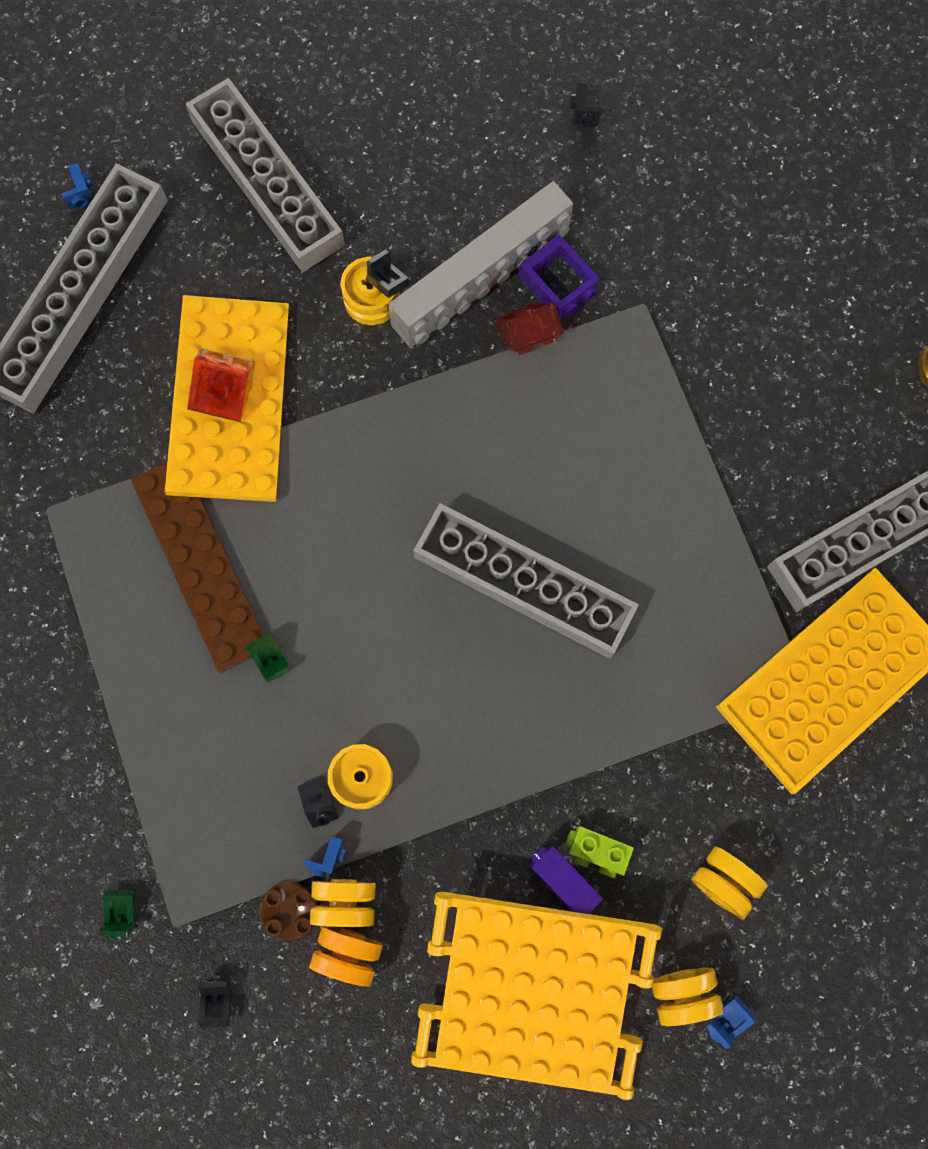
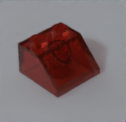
[493,301,564,355]
[187,349,255,422]

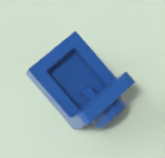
[62,163,94,210]
[304,836,347,878]
[707,995,756,1049]

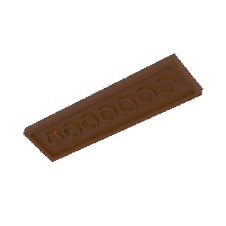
[130,462,264,673]

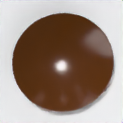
[259,882,317,940]

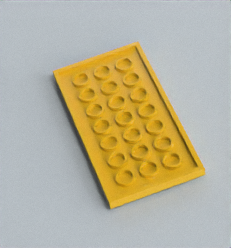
[165,295,289,502]
[716,567,928,795]

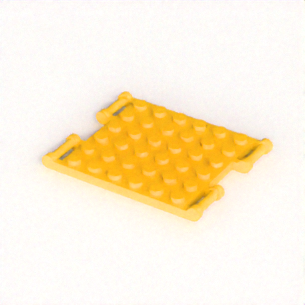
[411,892,662,1100]

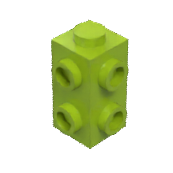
[565,826,634,879]

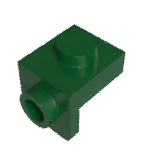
[245,632,291,683]
[100,890,136,939]

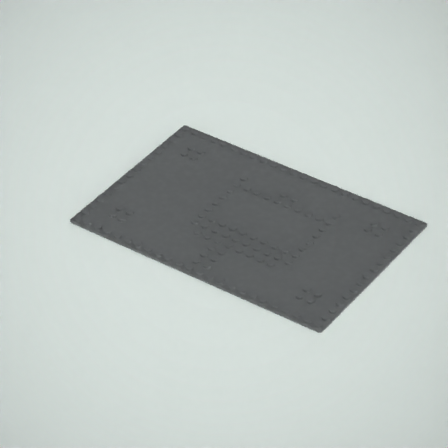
[46,304,790,927]

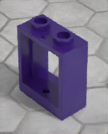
[518,234,600,320]
[529,846,603,914]

